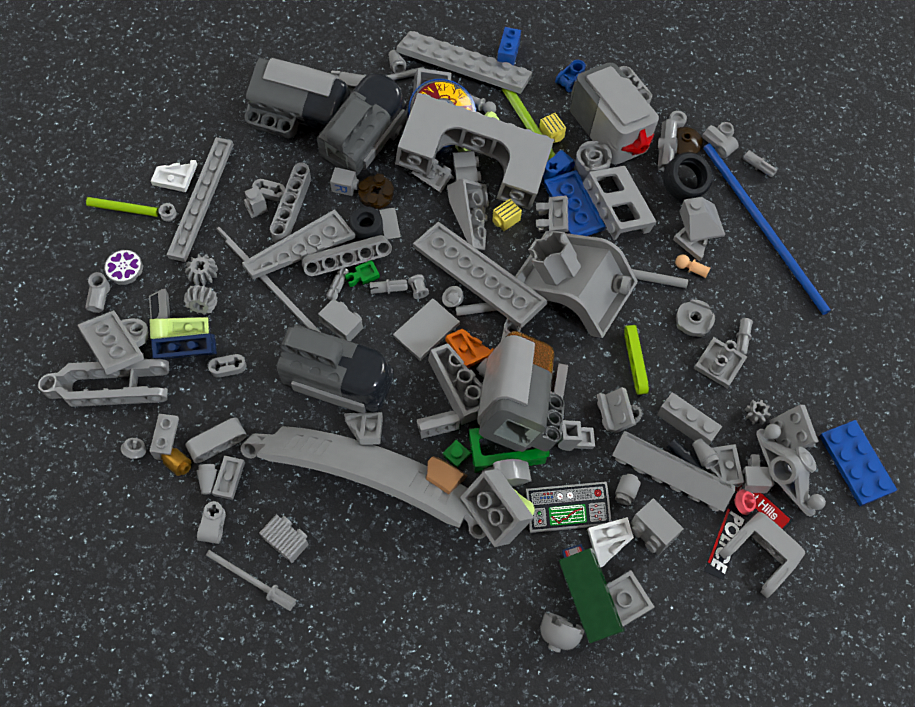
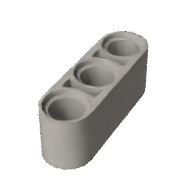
[185,418,247,463]

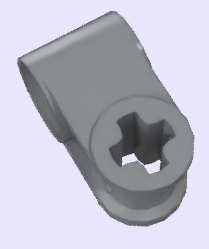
[197,501,226,544]

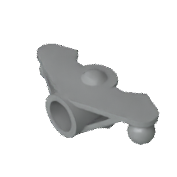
[756,424,826,516]

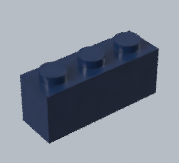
[151,333,217,359]

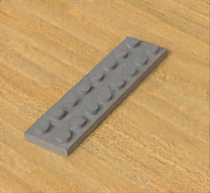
[396,31,532,94]
[413,222,547,328]

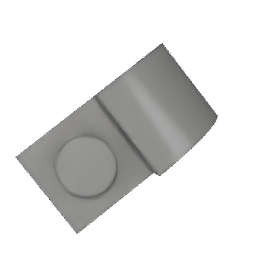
[558,420,595,451]
[482,459,531,487]

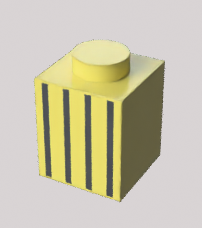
[539,113,566,143]
[493,199,522,231]

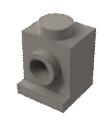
[244,186,268,218]

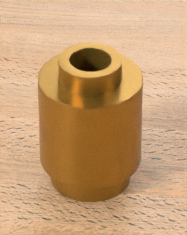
[161,447,191,476]

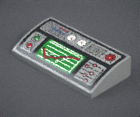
[525,482,611,533]

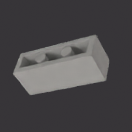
[657,392,722,445]

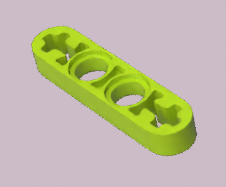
[624,325,649,395]

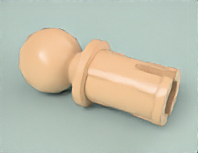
[675,254,710,278]

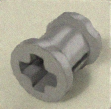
[408,275,429,299]

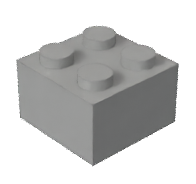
[630,498,684,556]

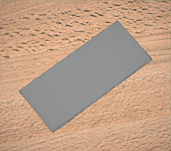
[379,208,401,239]

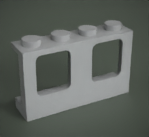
[583,166,656,240]

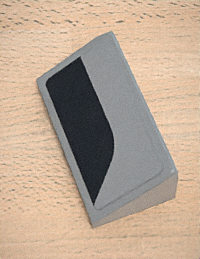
[149,289,170,319]

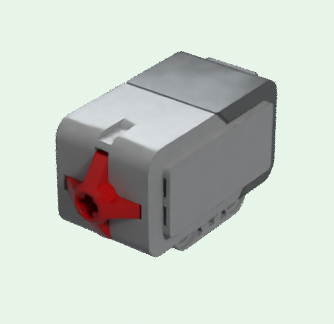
[570,63,659,164]

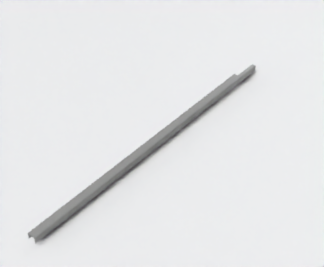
[217,227,320,332]

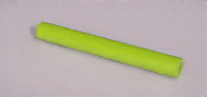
[86,197,159,217]

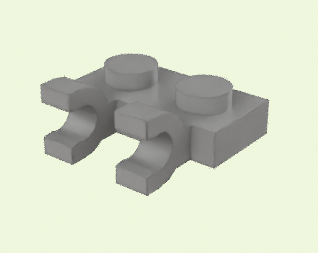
[536,195,568,232]

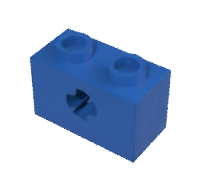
[497,27,521,65]

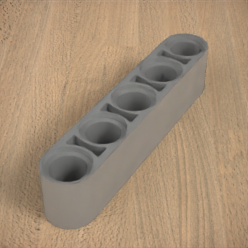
[270,163,311,243]
[302,235,392,276]

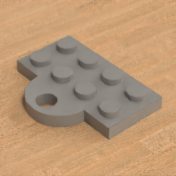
[78,310,149,375]

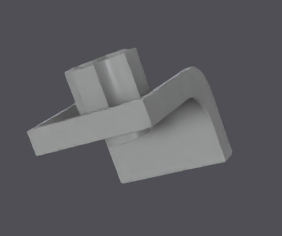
[515,231,638,338]

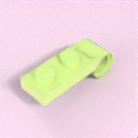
[150,317,209,339]

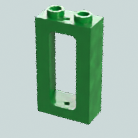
[469,428,549,473]

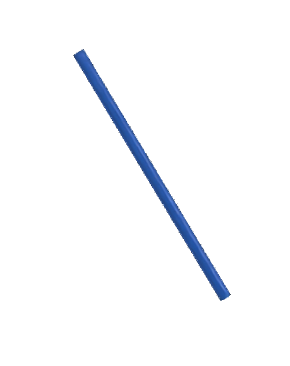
[703,144,831,315]

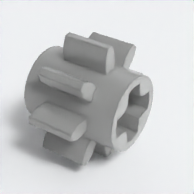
[745,400,771,425]

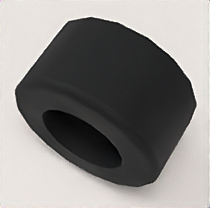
[350,206,383,241]

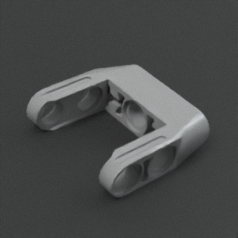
[718,512,805,598]

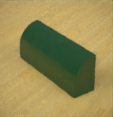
[559,548,625,643]

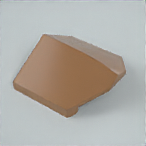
[426,456,467,494]

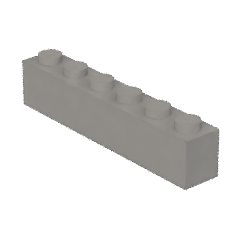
[612,431,735,512]

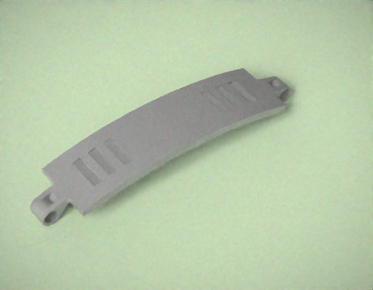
[241,426,486,539]

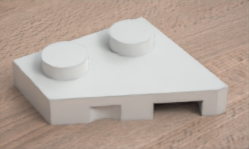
[151,160,197,192]
[587,517,634,567]

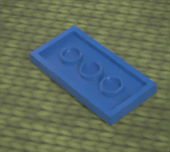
[544,170,606,236]
[819,420,897,506]

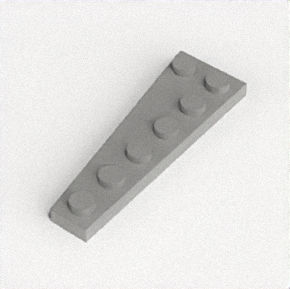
[242,209,355,279]

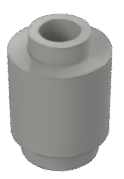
[615,474,641,505]

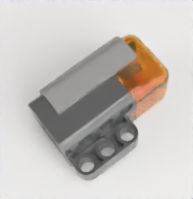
[477,331,564,452]

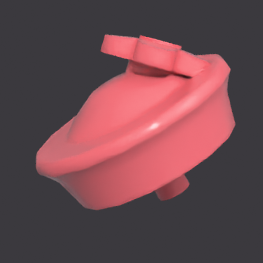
[734,489,756,515]

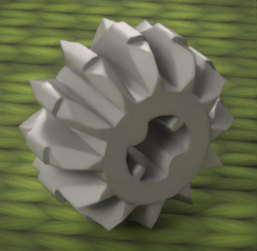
[185,254,218,285]
[184,284,217,315]

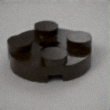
[358,174,394,209]

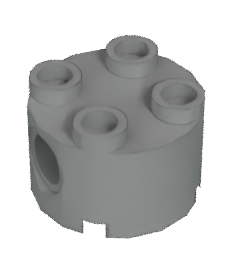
[574,141,612,182]

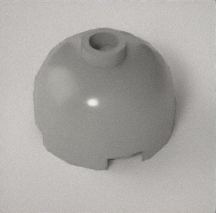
[540,612,585,653]

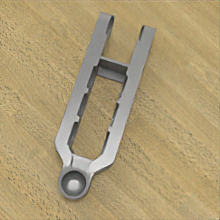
[38,359,169,407]

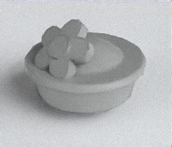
[442,286,463,307]
[121,438,146,459]

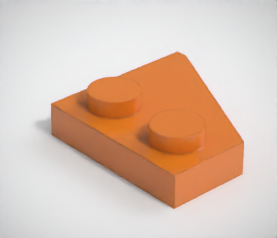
[445,329,494,368]

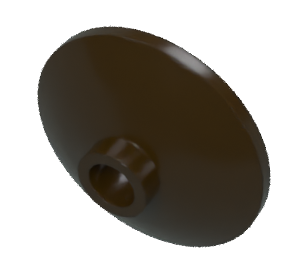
[676,127,703,155]

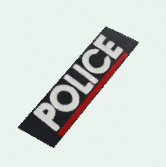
[704,502,747,580]

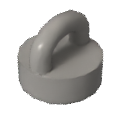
[613,275,631,295]

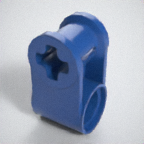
[555,60,586,93]
[543,150,575,180]

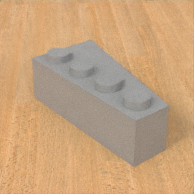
[428,344,482,425]

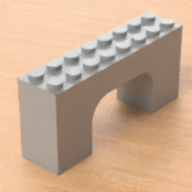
[395,93,554,210]

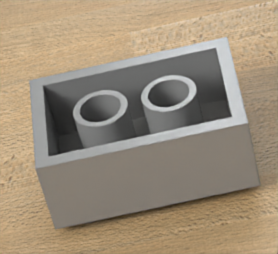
[460,469,534,547]

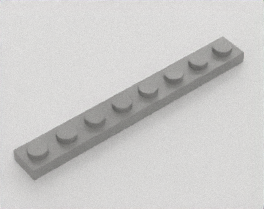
[167,137,234,262]

